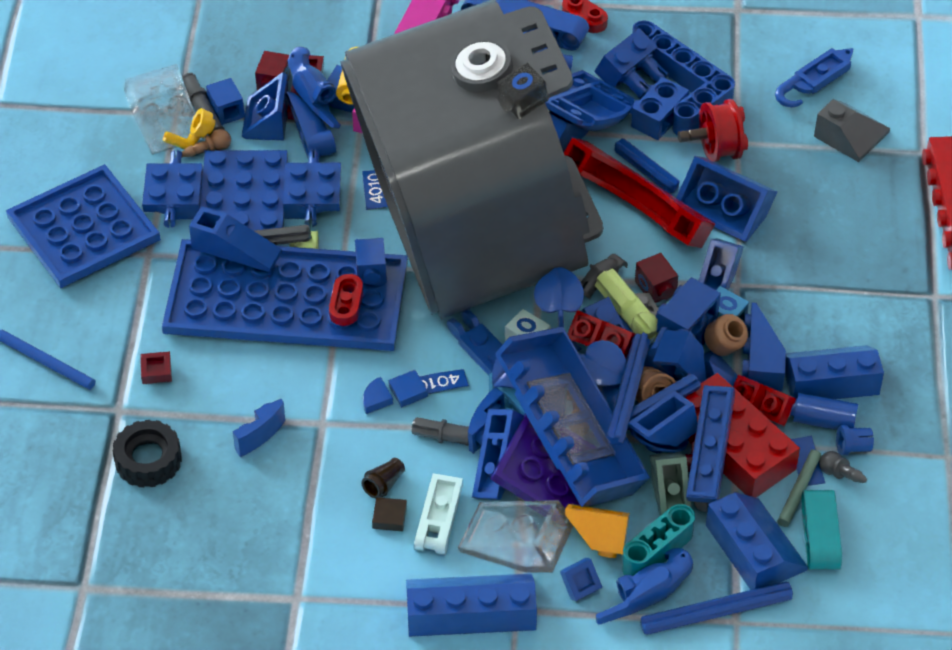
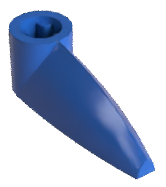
[287,91,336,158]

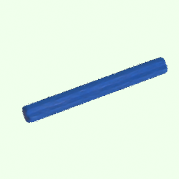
[606,332,650,446]
[640,582,793,635]

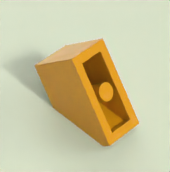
[565,504,630,558]

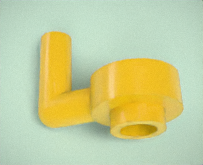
[163,108,215,150]

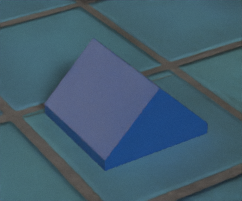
[242,72,289,141]

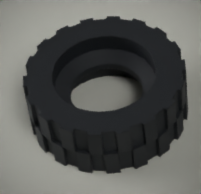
[112,420,182,488]

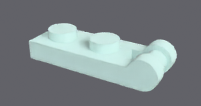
[414,473,463,555]

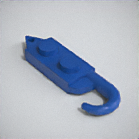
[775,48,854,108]

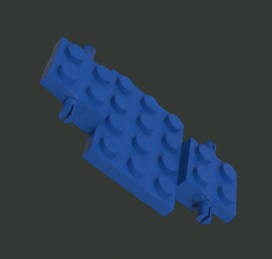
[142,149,341,231]

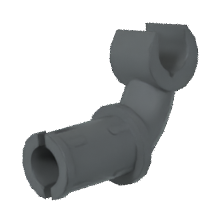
[581,254,628,299]

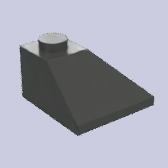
[814,99,890,162]

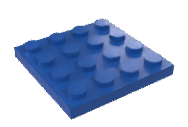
[6,164,161,289]

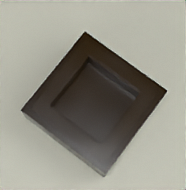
[372,497,407,531]

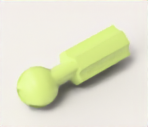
[595,268,658,340]

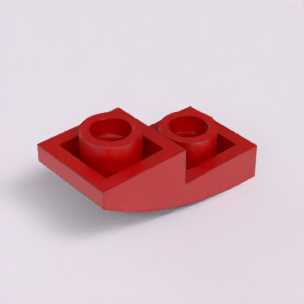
[567,311,635,359]
[733,374,796,426]

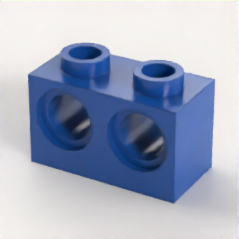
[630,77,690,140]

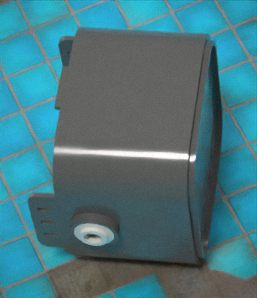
[340,0,604,319]

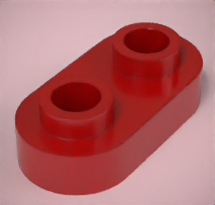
[562,0,608,33]
[329,274,363,326]

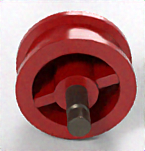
[678,99,748,162]

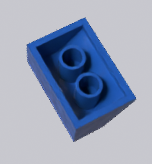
[676,156,777,242]
[785,345,884,399]
[706,492,808,590]

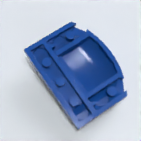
[544,70,634,131]

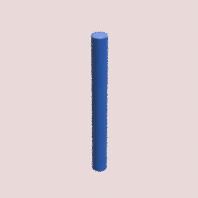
[0,329,96,390]

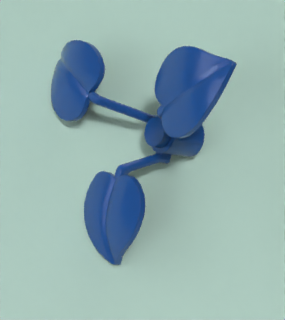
[492,267,626,389]

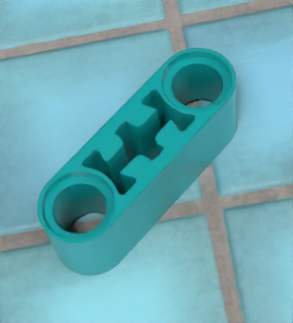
[801,490,842,570]
[622,504,695,576]

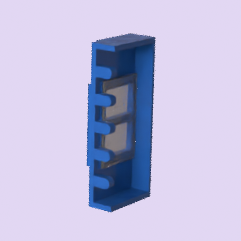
[495,327,650,507]

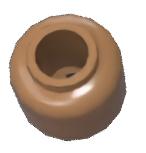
[704,314,748,356]

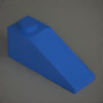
[472,409,524,500]

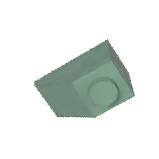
[650,451,691,516]

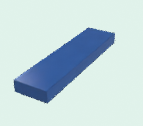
[686,385,735,503]

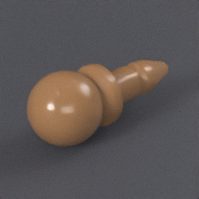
[182,129,231,157]

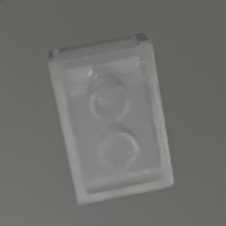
[458,500,573,573]

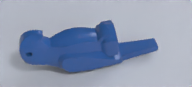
[287,47,341,129]
[596,548,693,625]

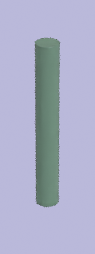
[777,449,821,527]

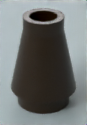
[361,457,405,498]

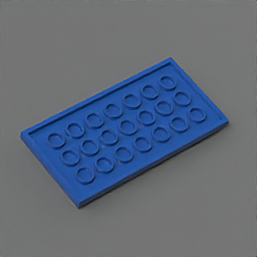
[162,239,408,351]

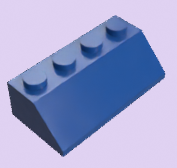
[406,573,537,637]

